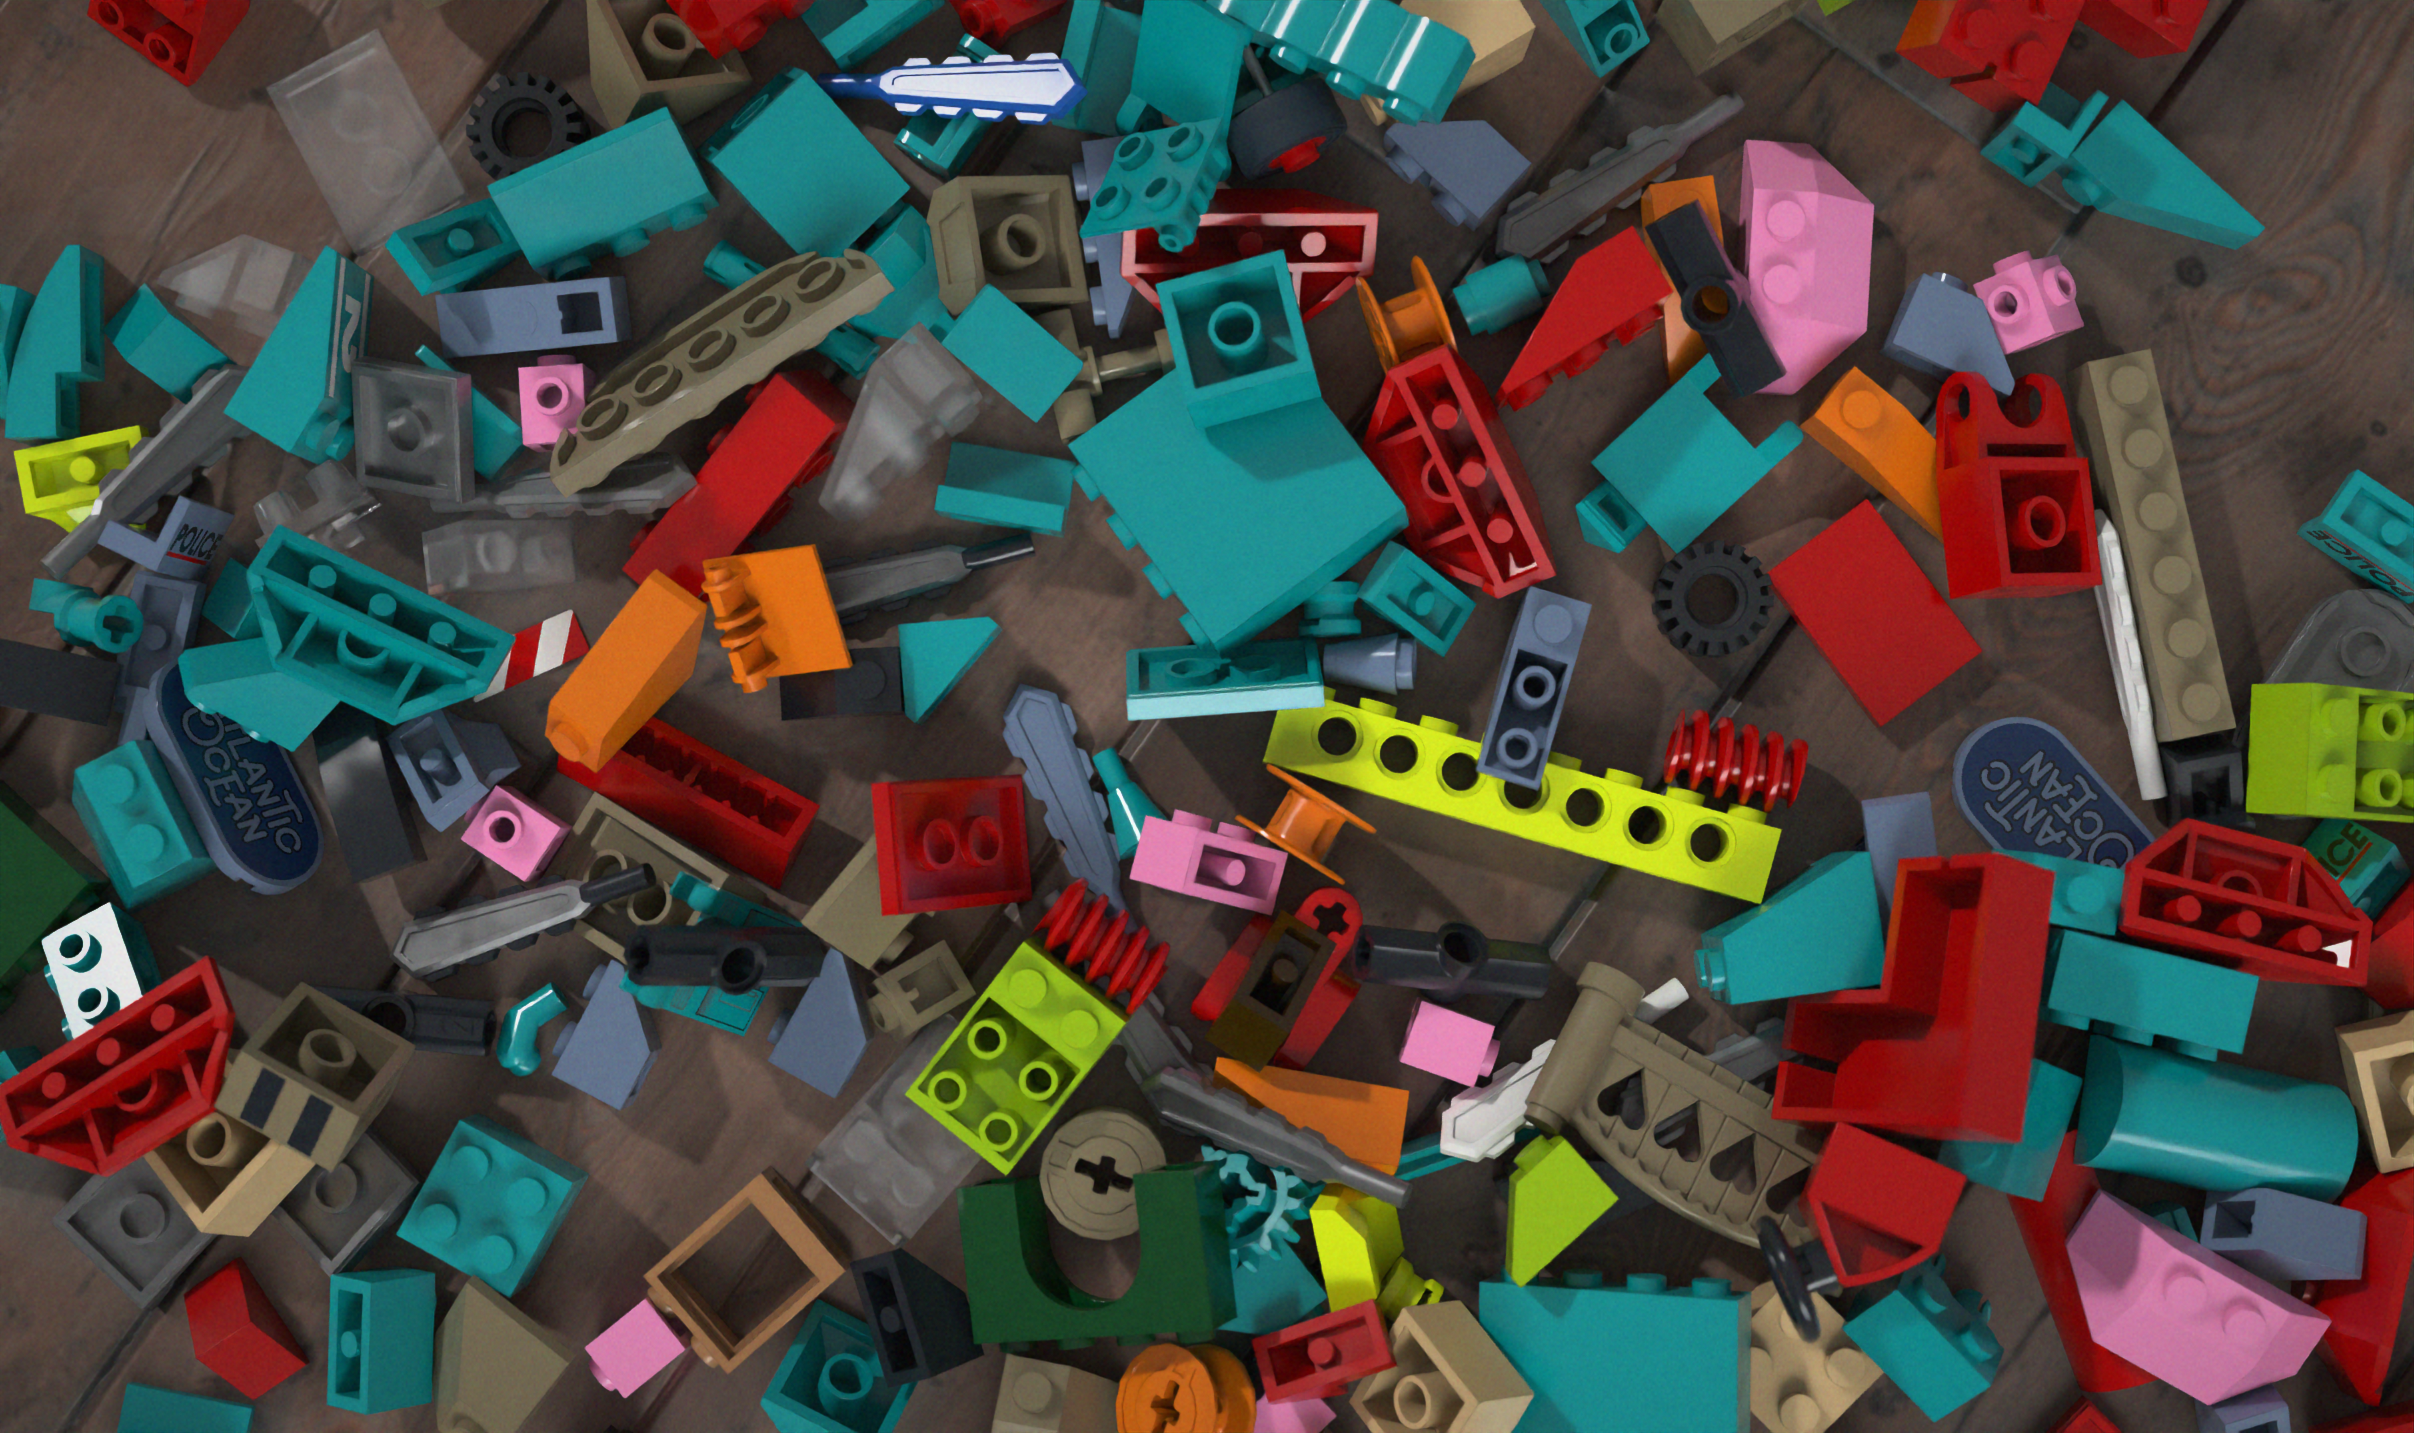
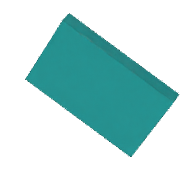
[1126,636,1325,721]

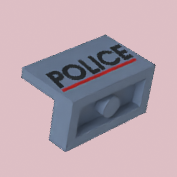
[97,496,235,582]

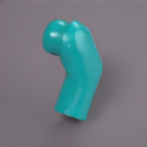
[495,982,569,1076]

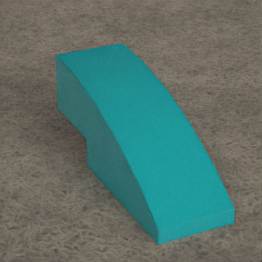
[5,245,105,446]

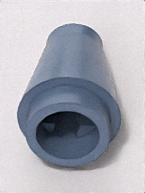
[1323,632,1417,696]

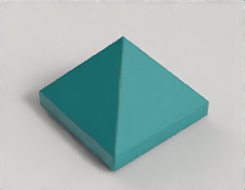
[1575,480,1648,553]

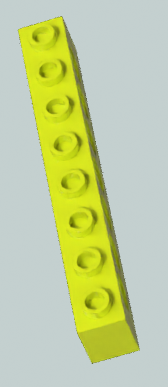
[1262,686,1782,904]

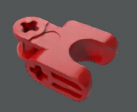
[1190,886,1363,1072]

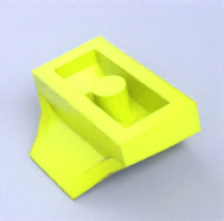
[14,425,149,533]
[1310,1183,1405,1313]

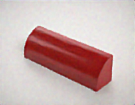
[556,716,820,890]
[2005,1125,2160,1392]

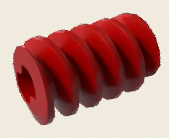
[1663,709,1809,814]
[1029,877,1170,1017]

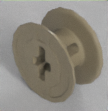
[1039,1104,1170,1241]

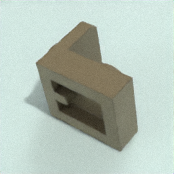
[865,940,976,1042]

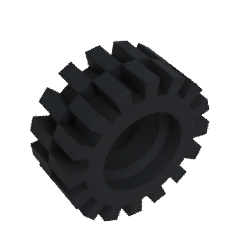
[466,72,591,182]
[1651,540,1774,658]

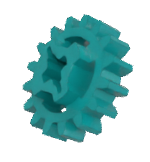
[1186,1143,1312,1274]

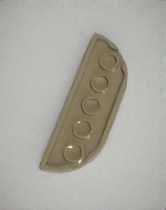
[550,249,895,498]

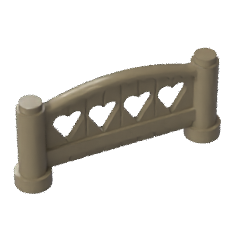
[1523,962,1923,1297]

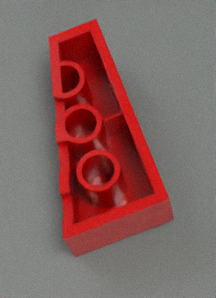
[622,369,872,605]

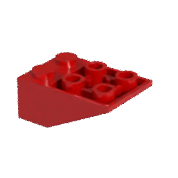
[1492,225,1674,413]

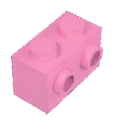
[1130,810,1288,915]

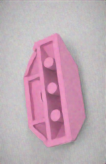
[1737,140,1874,396]
[2064,1188,2332,1406]

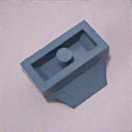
[385,707,522,832]

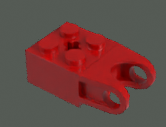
[1936,371,2103,599]

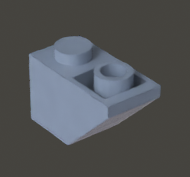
[1382,120,1531,232]
[767,947,874,1099]
[551,959,662,1110]
[2200,1188,2367,1281]

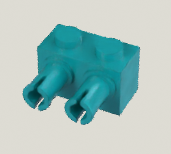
[1841,1253,2004,1423]

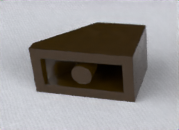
[1204,910,1337,1073]

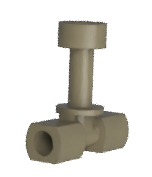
[1033,309,1176,445]

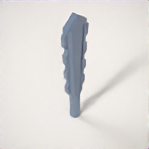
[1002,683,1146,948]

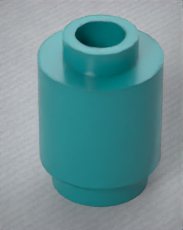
[1452,252,1552,336]

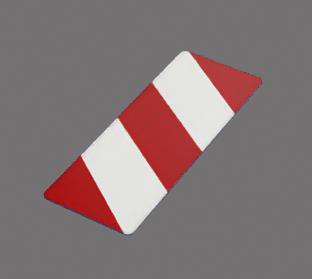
[473,610,590,702]

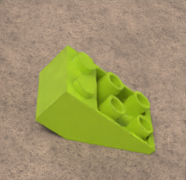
[2246,683,2414,823]
[905,935,1135,1176]

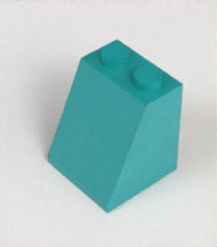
[696,64,911,258]
[72,740,220,915]
[1694,851,1885,1005]
[1920,1058,2084,1202]

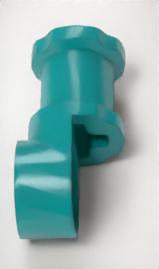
[29,578,143,653]

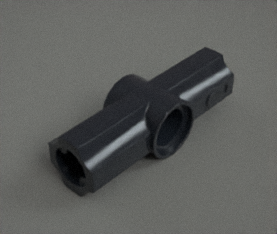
[1644,198,1787,400]
[623,916,825,996]
[1351,920,1552,1005]
[298,983,497,1057]

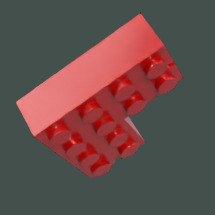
[1895,0,2210,113]
[1771,852,2056,1144]

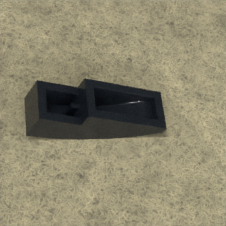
[0,638,121,726]
[312,701,428,883]
[2158,734,2256,835]

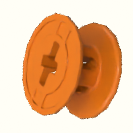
[1355,255,1458,375]
[1235,764,1377,885]
[1115,1343,1257,1433]

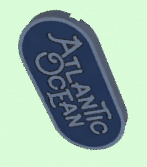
[142,657,324,895]
[1951,717,2156,940]

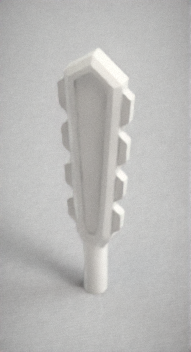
[2093,509,2168,800]
[1440,978,1689,1163]

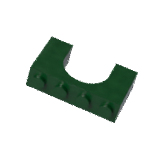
[0,779,111,1016]
[955,1160,1238,1353]

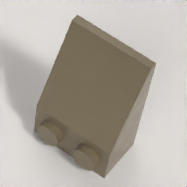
[542,792,768,965]

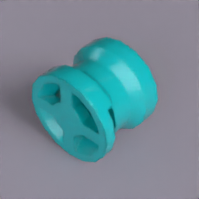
[1298,581,1361,638]

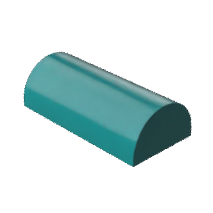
[2073,1035,2358,1204]

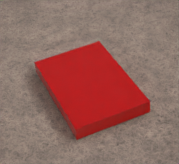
[1764,499,1982,728]
[871,774,1032,916]

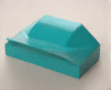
[846,202,949,345]

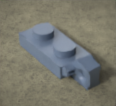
[114,570,207,746]

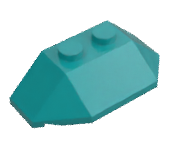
[246,524,516,725]

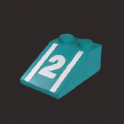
[223,245,374,469]

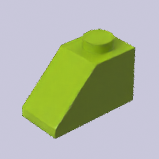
[1505,1133,1619,1288]

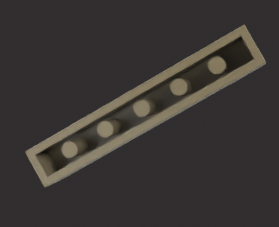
[2066,349,2236,742]

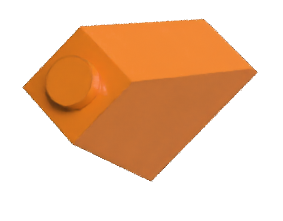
[545,569,708,773]

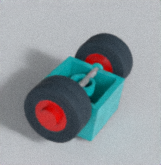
[1204,0,1348,180]

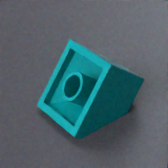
[760,1299,919,1433]

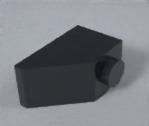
[779,646,905,721]
[850,1248,985,1388]

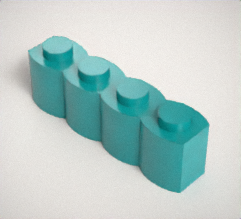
[1206,0,1476,127]

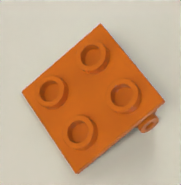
[701,544,853,693]

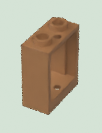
[643,1166,853,1374]

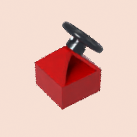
[1755,1120,1967,1343]

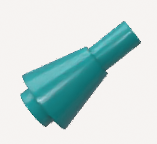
[1092,747,1169,859]

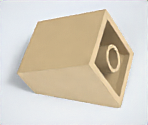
[1360,0,1536,129]

